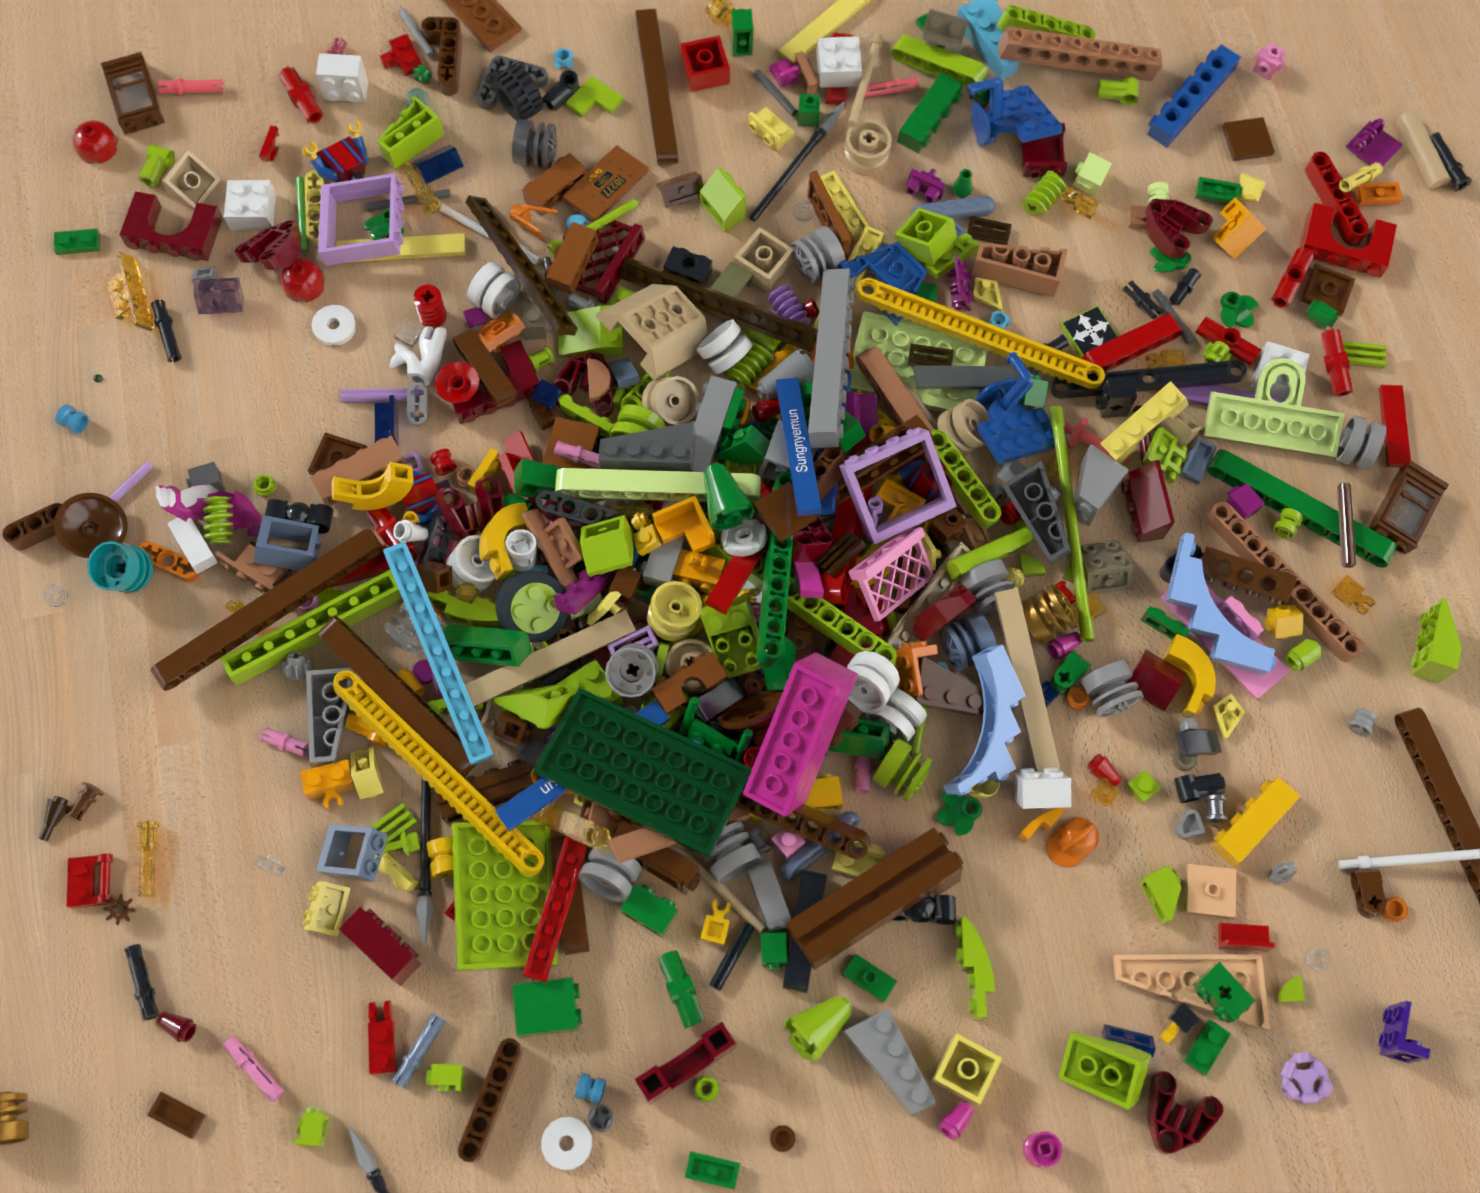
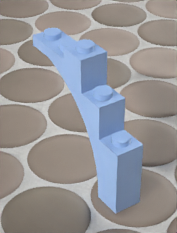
[943,645,1026,796]

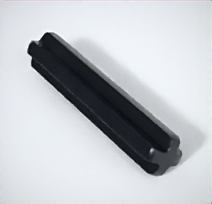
[710,922,754,991]

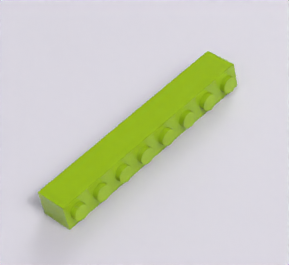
[220,570,403,686]

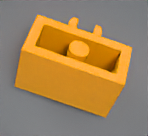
[673,549,727,593]
[300,759,356,810]

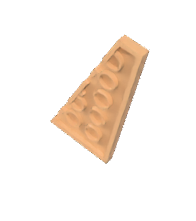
[1113,954,1270,1031]

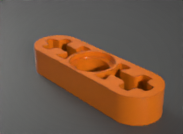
[138,541,201,582]

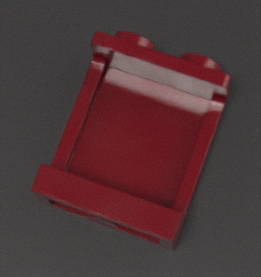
[1021,123,1068,178]

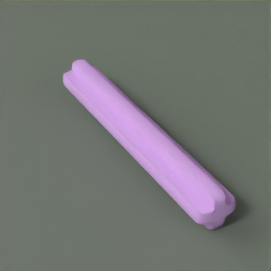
[340,388,424,403]

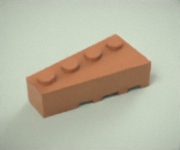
[971,243,1068,297]

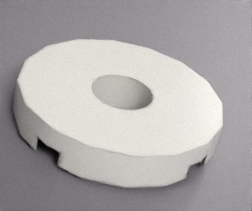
[311,305,356,346]
[721,518,768,557]
[541,1117,592,1170]

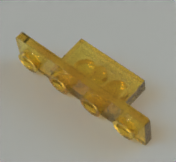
[106,252,154,331]

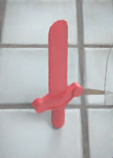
[1064,418,1131,465]

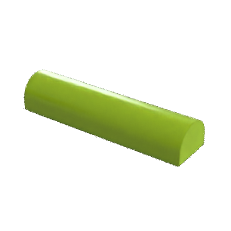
[947,528,1034,580]

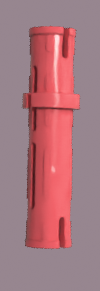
[856,76,919,98]
[158,78,224,95]

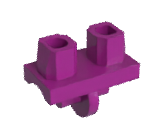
[906,168,946,203]

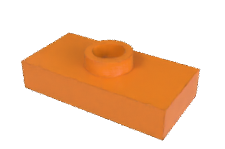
[1355,182,1403,206]

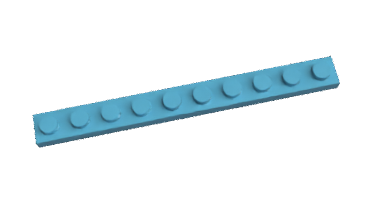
[383,541,494,765]

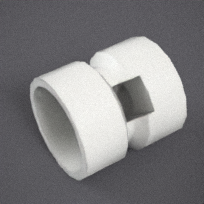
[506,529,537,572]

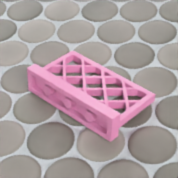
[849,527,934,621]

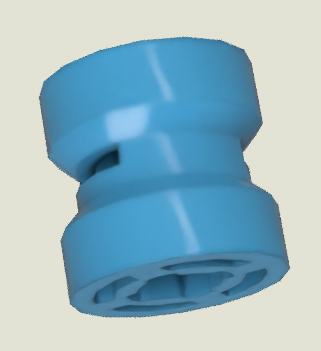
[55,404,89,434]
[575,1072,607,1105]

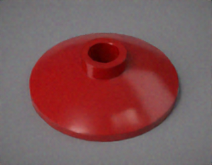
[435,362,480,403]

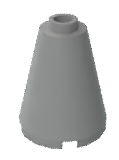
[756,349,814,400]

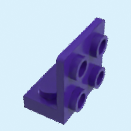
[1378,1000,1430,1064]

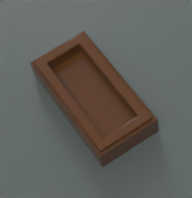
[147,1092,207,1139]

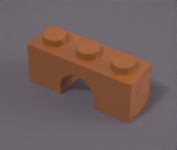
[651,652,728,715]

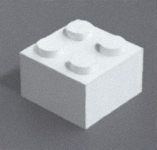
[816,37,862,88]
[316,53,368,103]
[224,180,276,231]
[1249,341,1310,400]
[1013,767,1071,809]

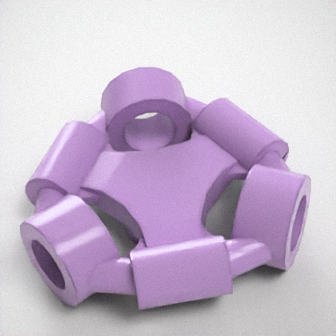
[863,496,884,542]
[1280,1052,1333,1104]

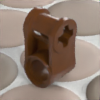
[1351,869,1386,918]

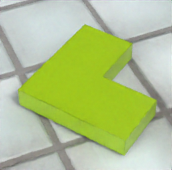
[566,76,624,117]

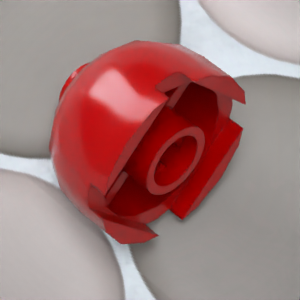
[72,120,118,164]
[280,258,325,302]

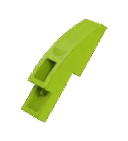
[427,590,503,628]
[955,917,996,1020]

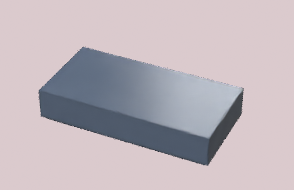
[608,357,640,389]
[1179,437,1218,485]

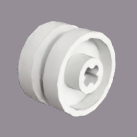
[467,262,521,319]
[696,319,753,374]
[446,535,496,594]
[847,651,900,713]
[865,688,927,743]

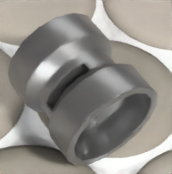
[588,1104,615,1132]

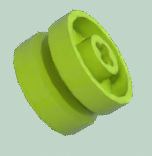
[609,404,667,437]

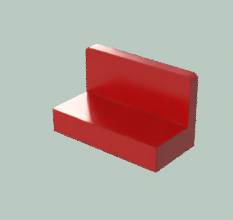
[1218,923,1276,952]

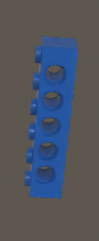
[1147,44,1241,148]

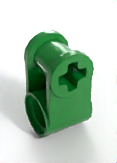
[1049,650,1091,695]

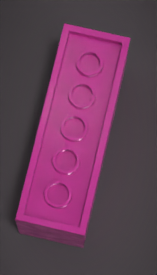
[743,652,858,817]

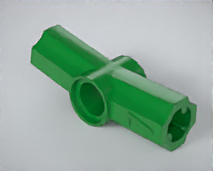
[658,950,705,1029]

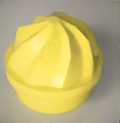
[1005,568,1024,589]

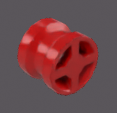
[429,449,457,476]

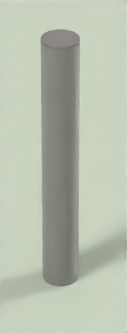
[399,8,434,57]

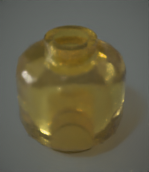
[706,0,736,26]

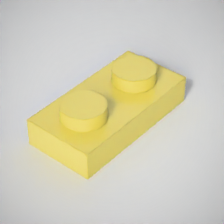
[375,852,419,891]

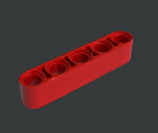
[1305,151,1369,246]
[1082,313,1183,373]

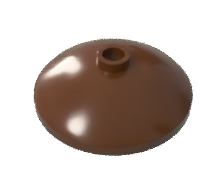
[54,493,128,559]
[718,691,783,732]

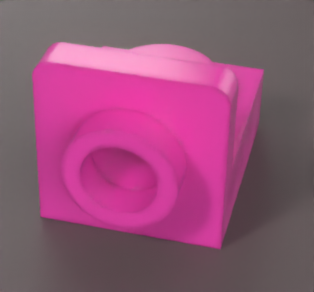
[769,58,799,88]

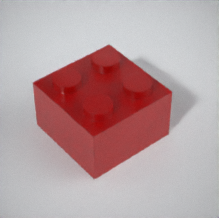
[680,35,730,92]

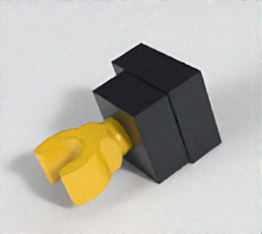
[1159,1003,1200,1044]

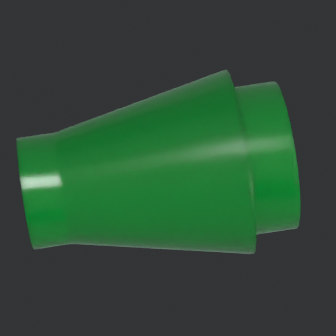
[952,169,973,198]

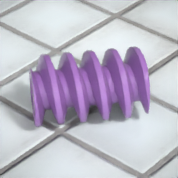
[768,285,812,326]

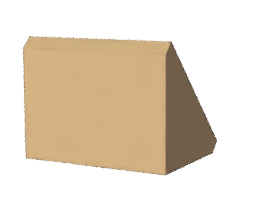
[162,149,221,210]
[1156,409,1204,446]

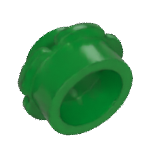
[413,65,432,84]

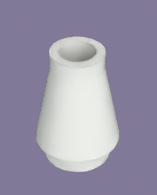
[393,520,428,542]

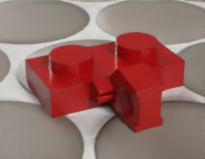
[380,34,423,76]

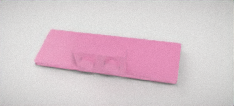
[1160,584,1289,699]

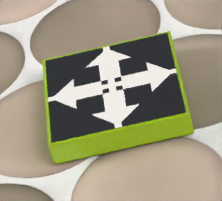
[1060,306,1118,359]

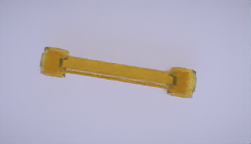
[513,793,610,848]

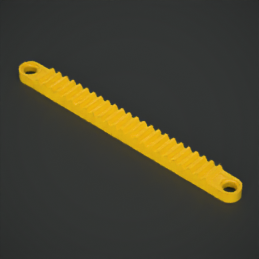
[857,278,1105,389]
[333,670,544,876]

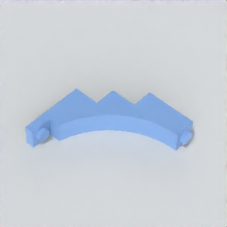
[1165,533,1276,675]

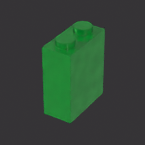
[512,977,582,1038]

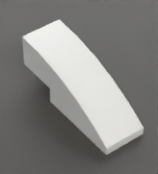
[167,518,218,574]

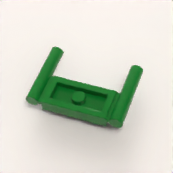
[679,697,753,763]

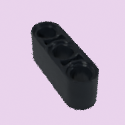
[684,676,747,723]

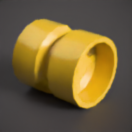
[427,836,453,879]

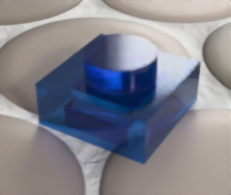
[531,379,562,410]

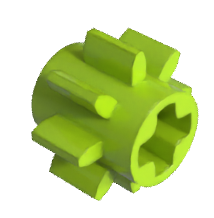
[1202,341,1231,363]

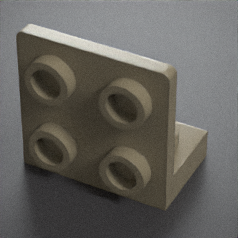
[922,8,969,52]
[1081,541,1133,595]

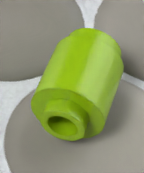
[1285,639,1321,671]

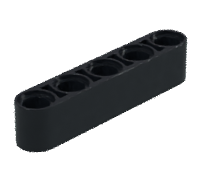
[782,870,827,993]

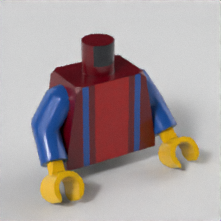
[302,120,368,183]
[884,460,952,530]
[382,464,451,525]

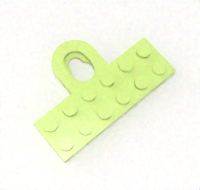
[1203,358,1345,457]

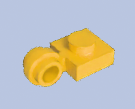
[631,512,662,556]

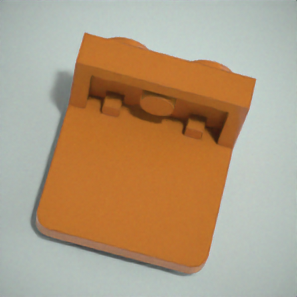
[889,641,938,696]

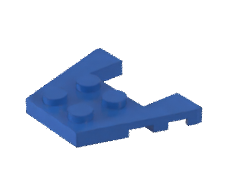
[838,242,928,326]

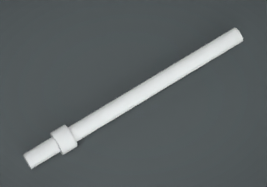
[432,200,541,265]
[1338,849,1480,870]

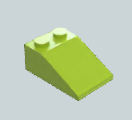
[558,305,624,357]
[1058,1032,1151,1110]

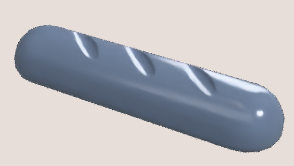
[911,196,995,220]
[781,811,860,881]

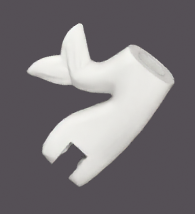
[390,326,447,386]

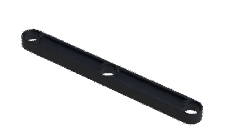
[1051,360,1247,399]

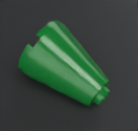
[703,462,755,530]

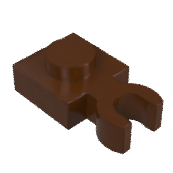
[528,392,561,431]

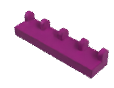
[554,569,618,615]

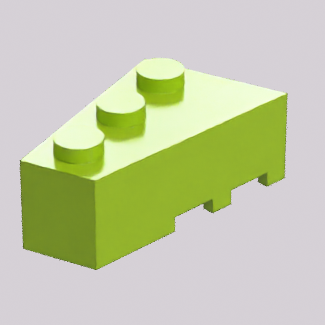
[377,96,445,169]

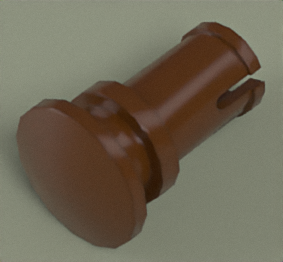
[67,782,104,821]

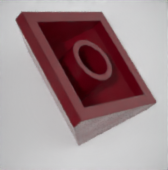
[1125,650,1186,711]

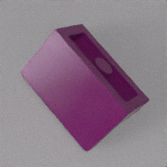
[846,392,878,437]

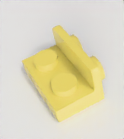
[748,107,795,151]
[831,841,887,878]
[302,881,351,937]

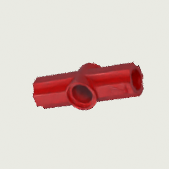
[279,66,324,124]
[1271,247,1314,308]
[1195,316,1262,366]
[1321,329,1353,397]
[365,507,416,557]

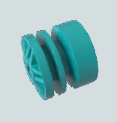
[87,541,153,593]

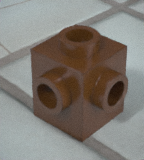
[929,507,968,546]

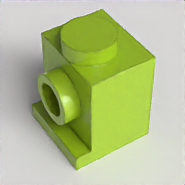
[426,1064,465,1093]
[293,1107,329,1147]

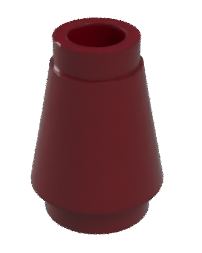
[156,1011,197,1043]

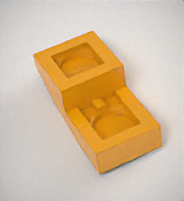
[1017,807,1066,844]

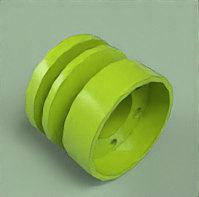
[872,738,933,802]

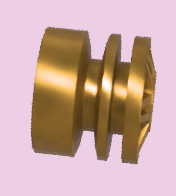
[1021,583,1077,645]
[0,1091,29,1146]

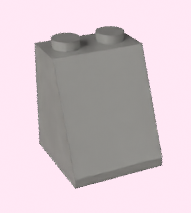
[758,420,817,482]
[1074,444,1129,526]

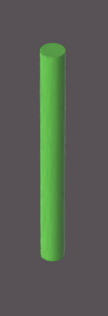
[296,176,308,254]

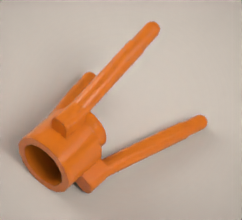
[509,203,558,241]

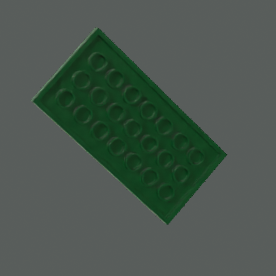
[533,687,752,858]

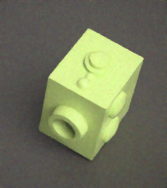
[1073,153,1112,196]

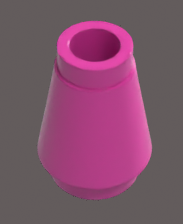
[1047,632,1082,660]
[939,1101,975,1140]

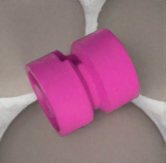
[1023,1132,1062,1167]

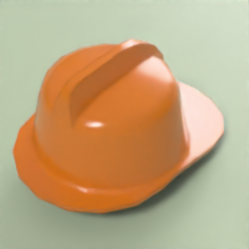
[1047,817,1099,867]

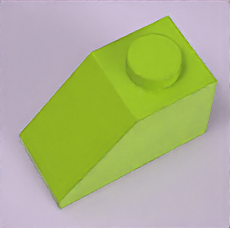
[1138,865,1181,925]

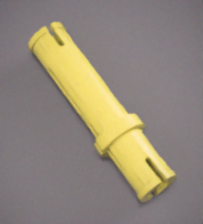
[1339,163,1383,192]

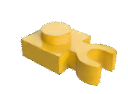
[700,899,731,946]

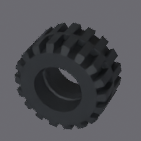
[492,63,544,121]

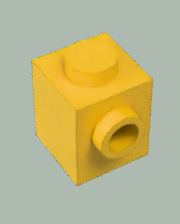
[1264,604,1303,639]

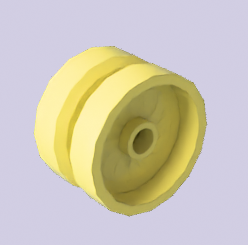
[647,581,702,641]

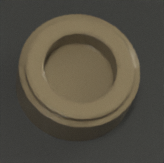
[1172,748,1198,771]

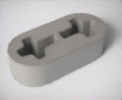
[407,383,429,425]

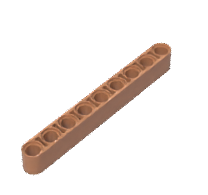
[855,345,980,516]
[1207,502,1363,662]

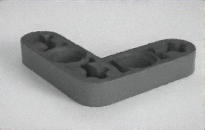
[476,56,548,110]

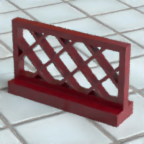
[575,216,646,304]

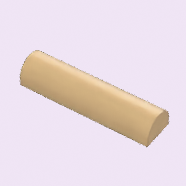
[1395,110,1451,189]

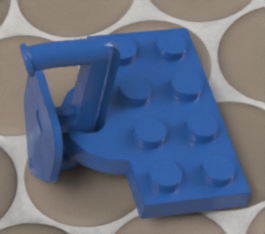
[967,77,1062,146]
[976,352,1055,464]

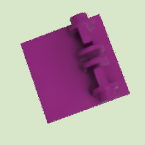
[1346,118,1403,167]
[948,254,974,311]

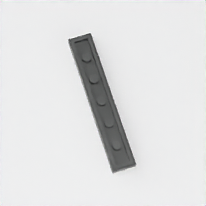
[913,366,1040,389]

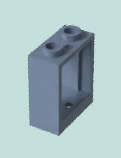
[253,515,322,571]
[316,824,388,882]

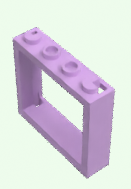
[318,173,404,266]
[839,427,957,544]

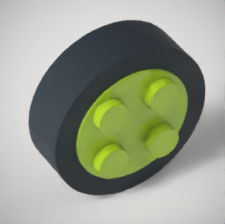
[495,570,568,643]

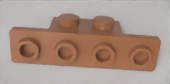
[522,508,584,592]
[214,544,288,594]

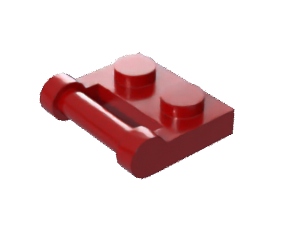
[66,853,113,908]

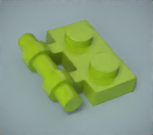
[1143,427,1187,483]

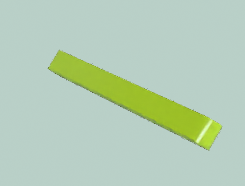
[705,519,896,667]

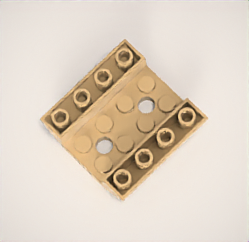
[596,284,708,380]

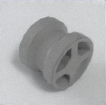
[1348,708,1378,737]

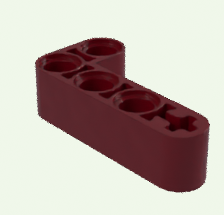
[791,515,833,563]

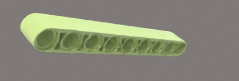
[555,468,761,503]

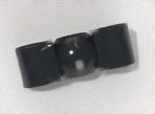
[265,499,334,534]
[892,895,956,925]

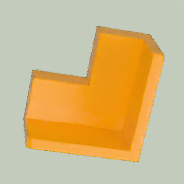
[1211,197,1266,259]
[876,478,926,535]
[652,496,715,555]

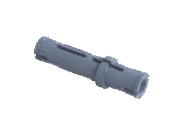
[391,1013,446,1089]

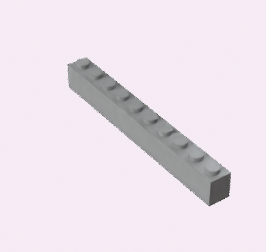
[808,268,855,448]
[640,375,737,587]

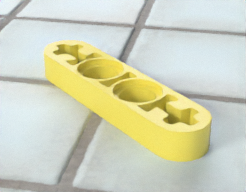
[305,170,326,247]

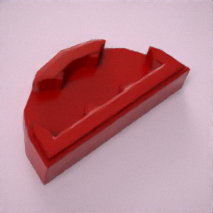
[259,125,279,162]

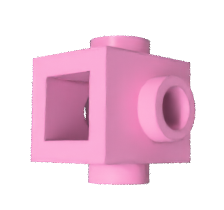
[1252,42,1287,81]

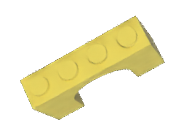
[1100,381,1189,464]

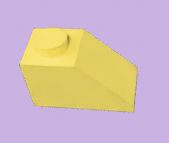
[350,746,384,800]

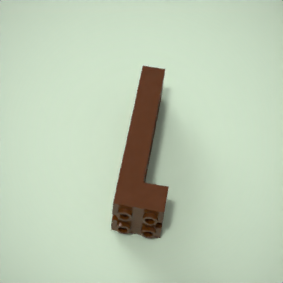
[786,827,963,970]

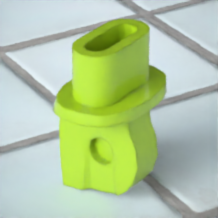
[613,384,635,408]
[383,831,421,857]

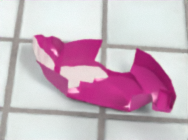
[156,484,262,537]

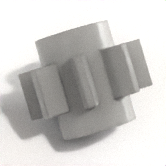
[281,652,312,681]

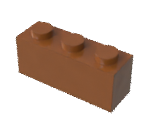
[522,152,587,217]
[545,222,598,294]

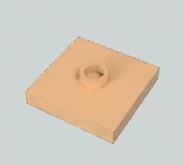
[1185,864,1236,919]

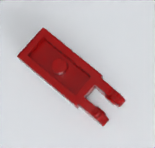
[368,1000,396,1075]

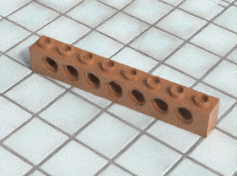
[998,26,1162,81]

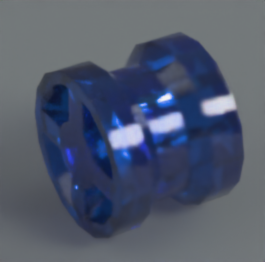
[1041,680,1060,708]

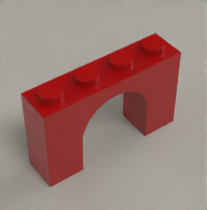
[1300,202,1397,278]

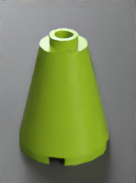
[782,996,852,1063]

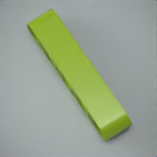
[997,5,1096,39]
[891,35,988,88]
[931,429,1001,528]

